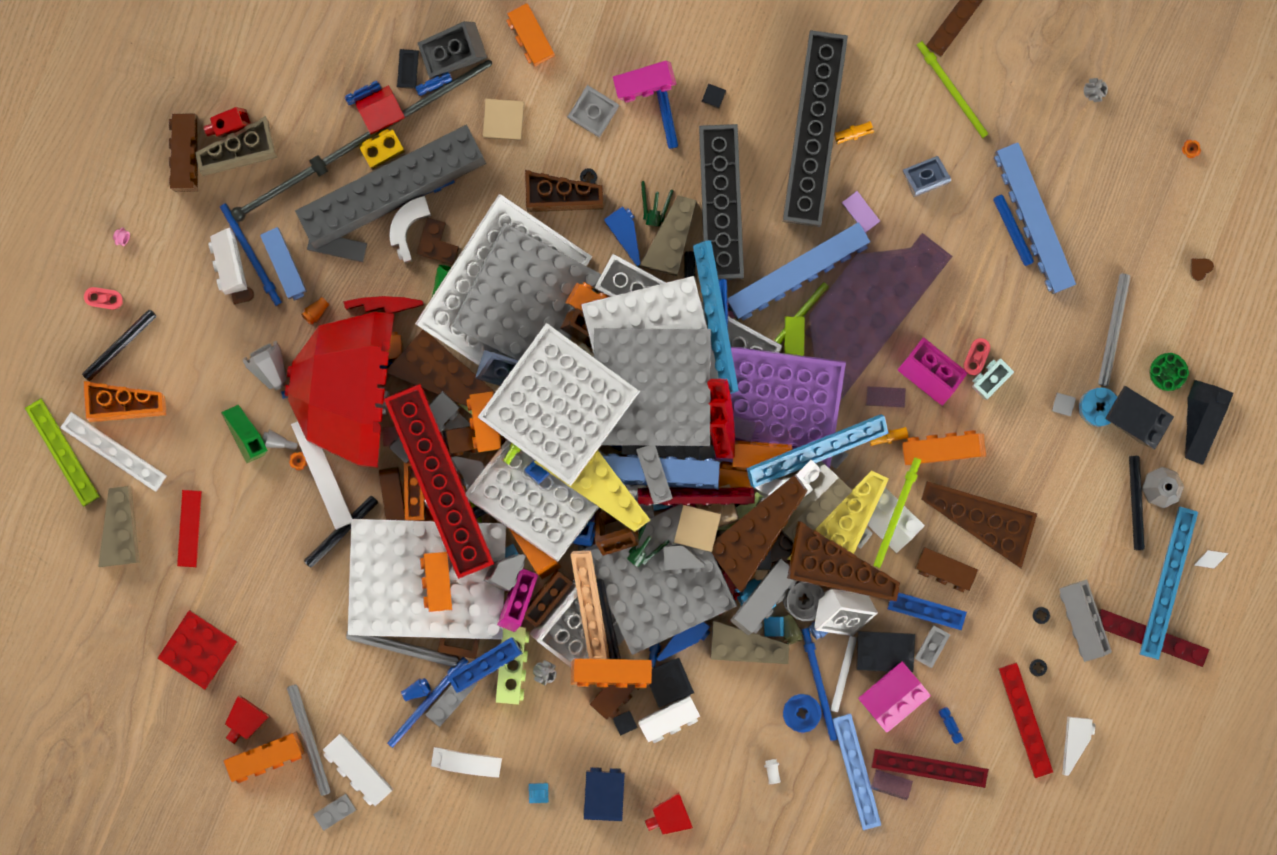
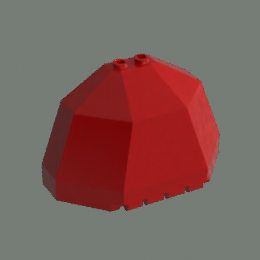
[285,312,395,468]

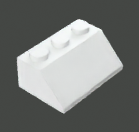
[208,228,247,295]
[868,487,925,553]
[814,589,878,636]
[638,695,700,743]

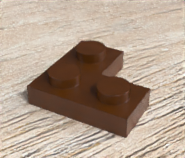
[416,217,459,265]

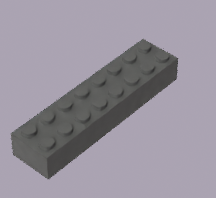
[699,124,744,280]

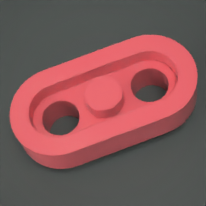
[84,287,123,310]
[963,338,990,375]

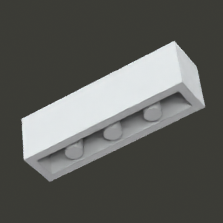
[323,733,393,806]

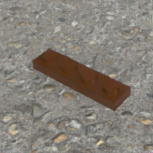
[926,0,983,57]

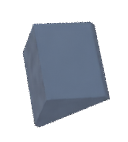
[903,156,951,197]
[476,350,518,386]

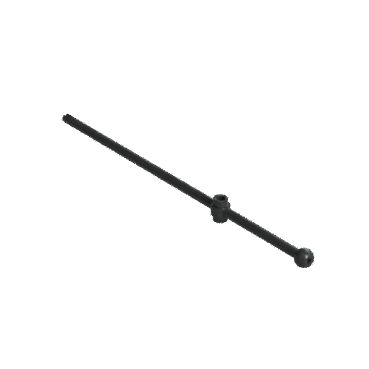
[231,60,492,222]

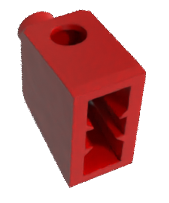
[204,107,251,137]
[225,695,270,744]
[645,792,693,835]

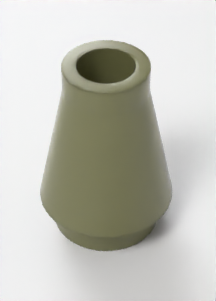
[784,615,803,644]

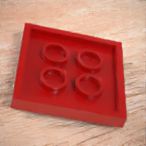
[157,610,238,690]

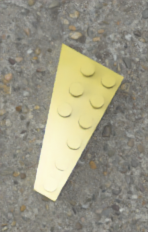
[534,450,650,532]
[787,470,889,560]

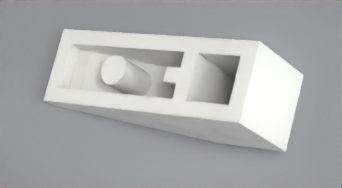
[1062,717,1095,776]

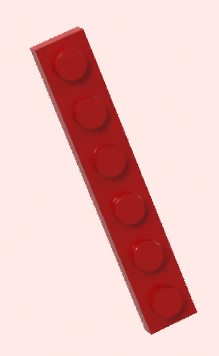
[998,662,1053,778]

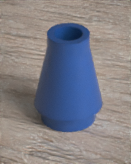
[401,678,431,701]

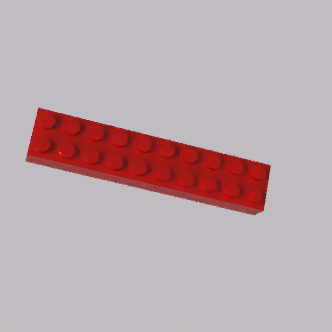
[384,383,494,579]

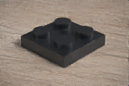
[649,658,694,708]

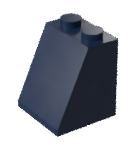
[584,767,625,821]

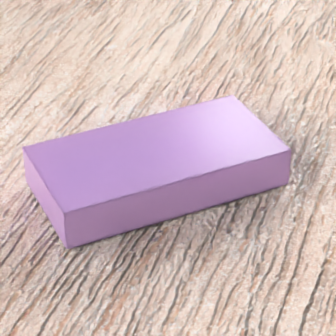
[842,191,880,233]

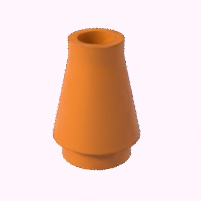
[301,297,329,325]

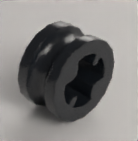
[580,168,597,184]
[1032,607,1050,624]
[1029,659,1047,677]

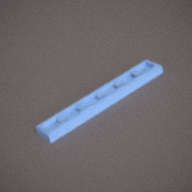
[832,713,881,830]

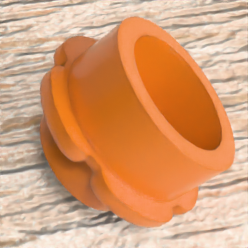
[1182,140,1201,158]
[289,452,308,471]

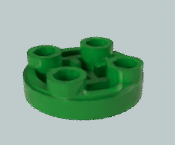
[1149,353,1189,391]

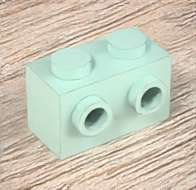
[972,359,1014,400]

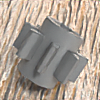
[1084,78,1108,102]
[533,660,557,685]

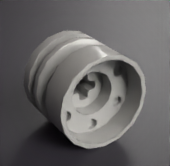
[783,581,825,621]

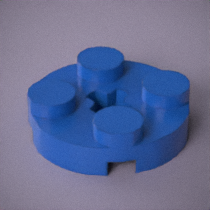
[783,694,822,733]

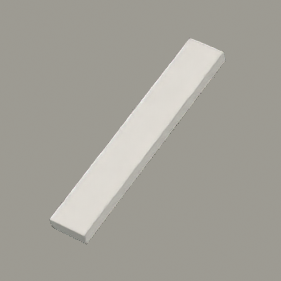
[60,412,167,492]
[291,422,352,530]

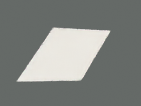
[1195,550,1228,568]

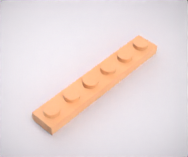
[570,551,610,659]

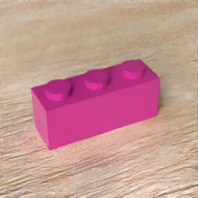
[613,60,677,103]
[497,569,538,632]

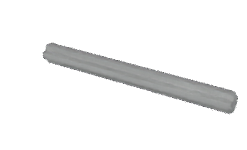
[1098,273,1130,386]
[346,631,458,667]
[287,684,331,796]

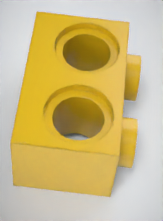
[360,129,405,170]

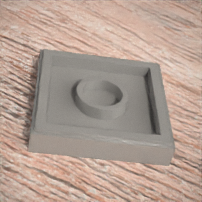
[567,85,620,138]

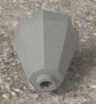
[243,341,287,390]
[1142,467,1184,508]

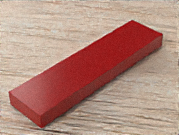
[177,490,202,568]

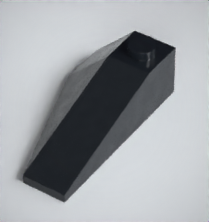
[1185,380,1234,465]

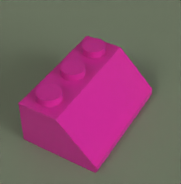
[898,337,967,406]
[858,662,931,733]

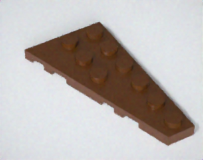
[387,329,496,407]
[711,475,808,593]
[921,481,1038,569]
[787,521,900,602]

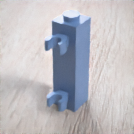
[260,227,307,301]

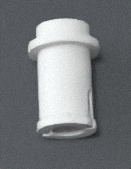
[764,759,781,784]

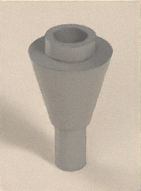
[262,429,298,451]

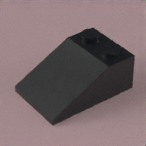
[1105,386,1174,450]
[856,631,915,672]

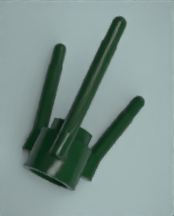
[641,181,674,227]
[627,522,670,567]

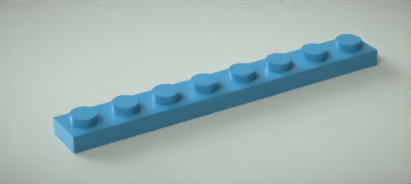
[693,241,739,394]
[747,414,888,488]
[1139,507,1198,660]

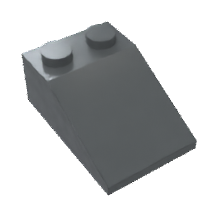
[418,21,487,78]

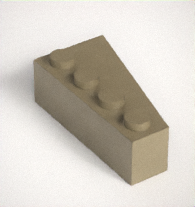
[195,116,277,176]
[640,195,696,276]
[98,486,140,567]
[711,621,789,664]

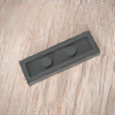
[307,237,367,262]

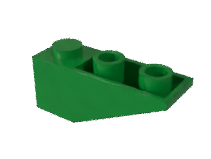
[221,405,268,464]

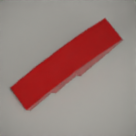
[343,296,424,314]
[707,378,735,459]

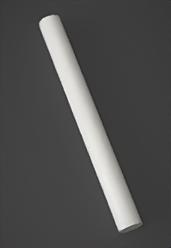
[831,636,857,712]

